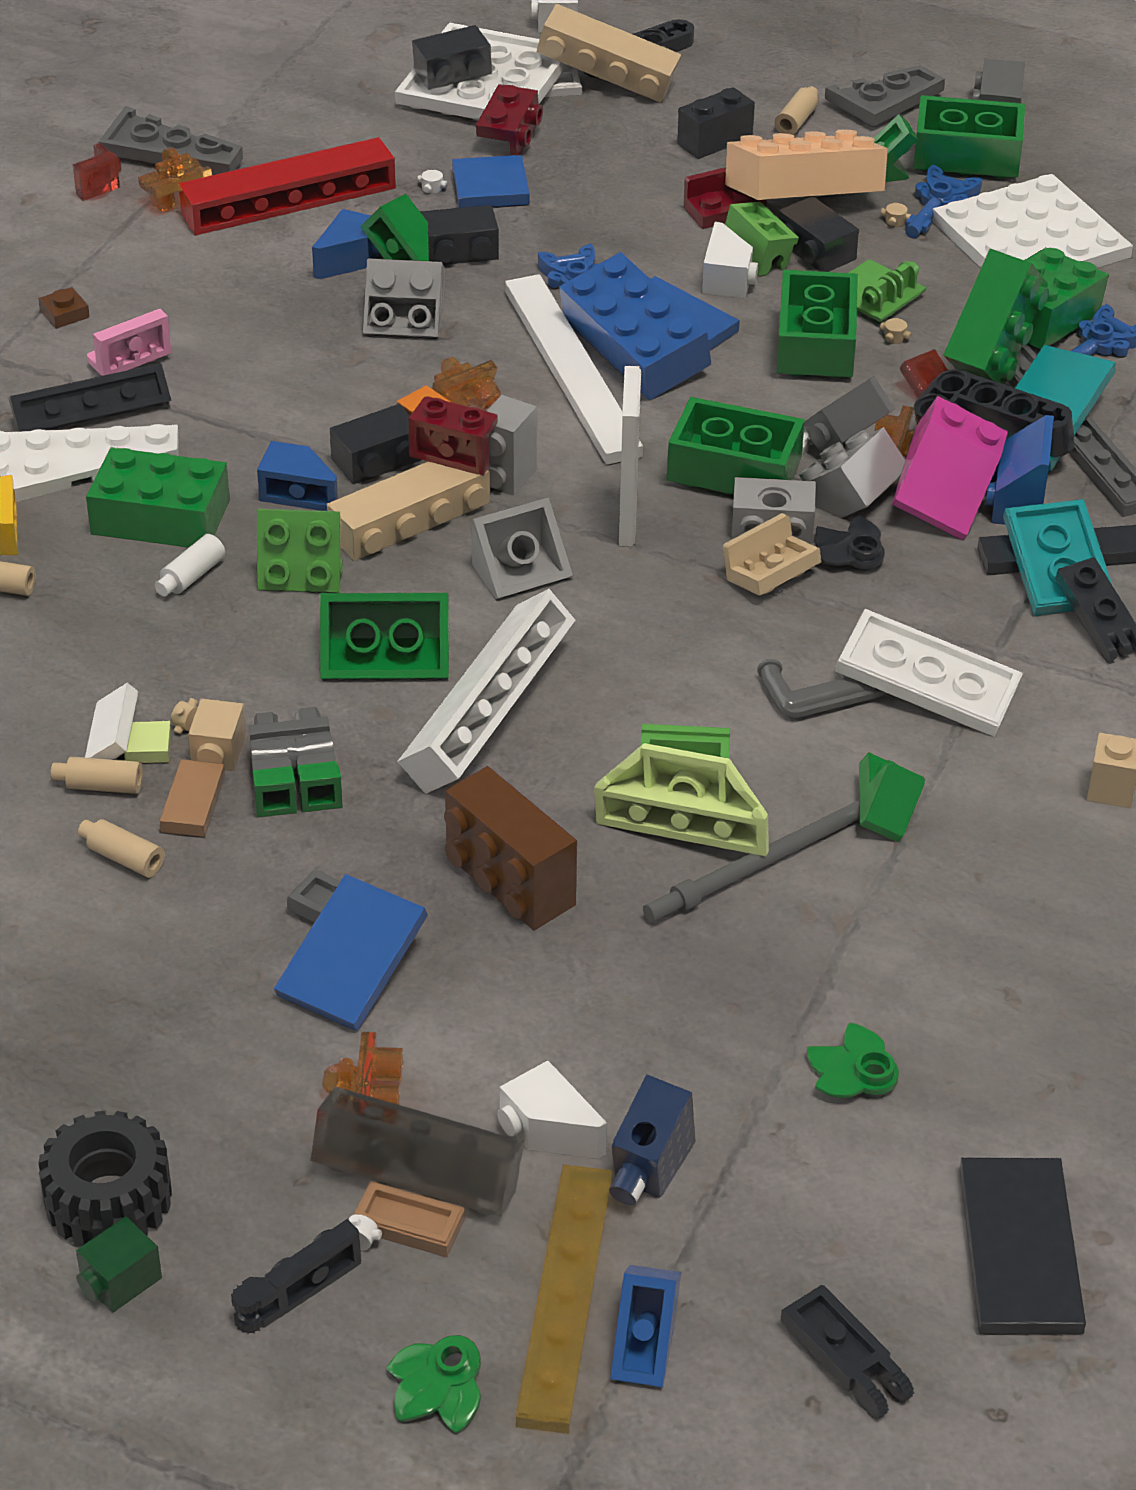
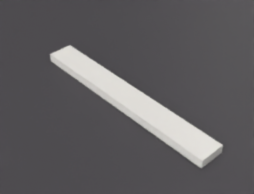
[505,274,643,465]

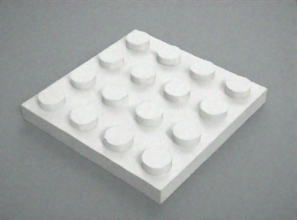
[395,23,567,121]
[932,174,1133,268]

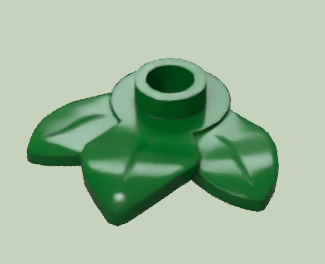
[806,1022,899,1098]
[387,1335,481,1434]

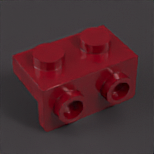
[476,84,543,156]

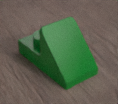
[874,114,918,182]
[859,752,925,842]

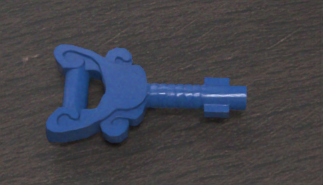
[905,165,982,238]
[538,244,598,288]
[1071,304,1136,356]

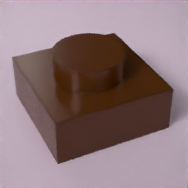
[38,287,90,329]

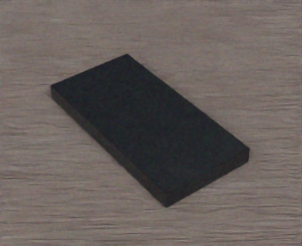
[959,1157,1086,1334]

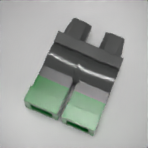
[249,707,343,818]

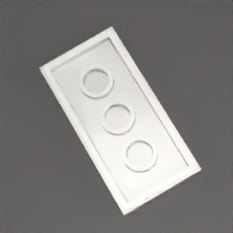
[619,366,641,546]
[835,609,1023,737]

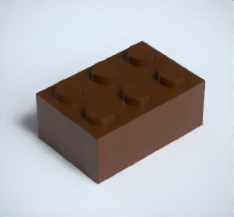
[444,766,577,931]

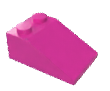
[892,396,1008,540]

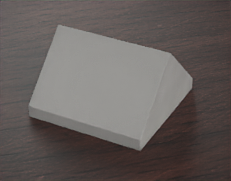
[471,497,573,599]

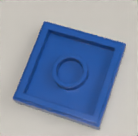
[452,155,530,208]

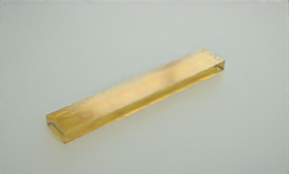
[516,1164,613,1434]

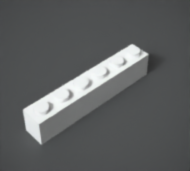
[397,589,575,794]

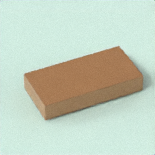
[160,759,225,837]
[353,1181,465,1257]

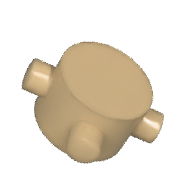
[881,203,911,227]
[880,318,911,344]
[171,698,198,734]

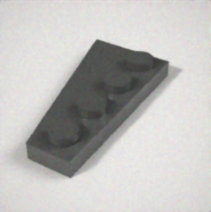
[98,106,243,175]

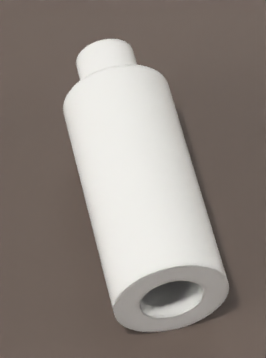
[155,534,225,596]

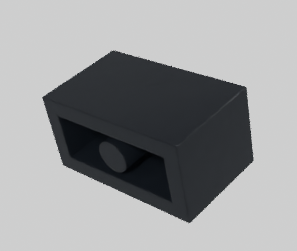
[412,25,492,90]
[677,87,755,159]
[778,196,859,272]
[420,205,499,265]
[330,404,421,485]

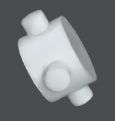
[417,170,447,194]
[349,1214,382,1251]

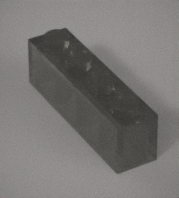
[310,1086,524,1217]

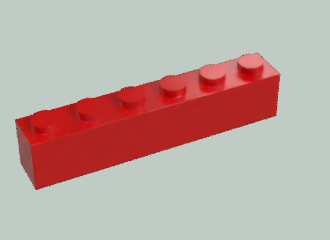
[178,137,396,236]

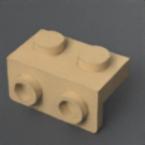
[723,513,821,596]

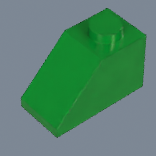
[360,193,429,262]

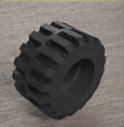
[38,1111,172,1246]

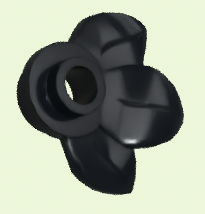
[815,515,885,570]

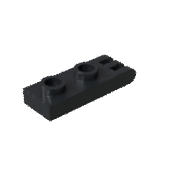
[1055,557,1136,662]

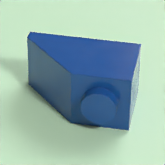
[312,209,381,279]
[257,441,338,511]
[610,1265,682,1387]

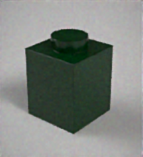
[76,1216,162,1313]

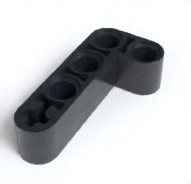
[914,369,1075,457]

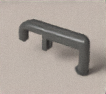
[757,659,889,718]

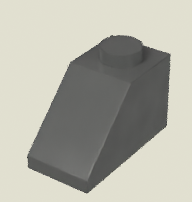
[804,376,895,453]

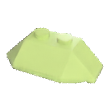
[594,743,769,856]

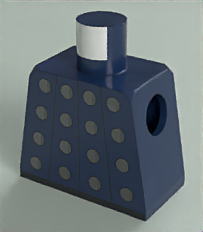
[609,1074,696,1205]

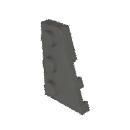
[825,65,945,127]

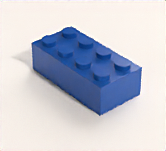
[559,252,712,401]

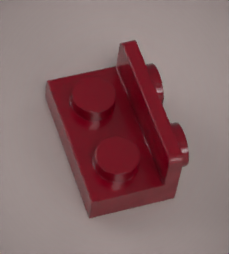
[683,167,767,229]
[408,396,498,476]

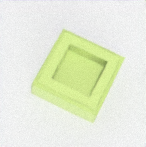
[124,721,171,763]

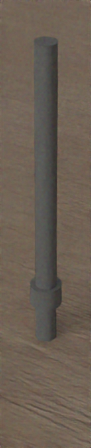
[643,800,860,922]

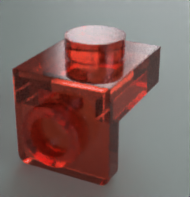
[72,143,121,201]
[899,349,962,398]

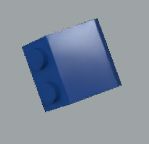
[985,415,1054,525]

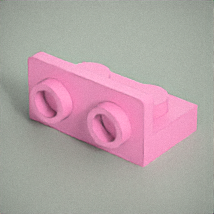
[87,309,171,376]

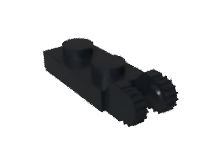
[231,1219,362,1334]
[781,1285,914,1419]

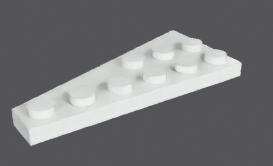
[0,424,179,502]

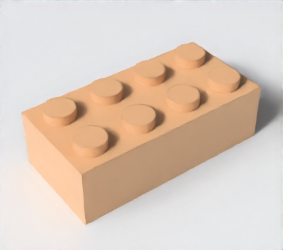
[725,130,888,200]

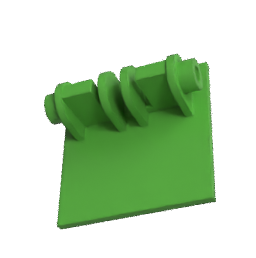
[848,259,927,322]
[257,509,343,593]

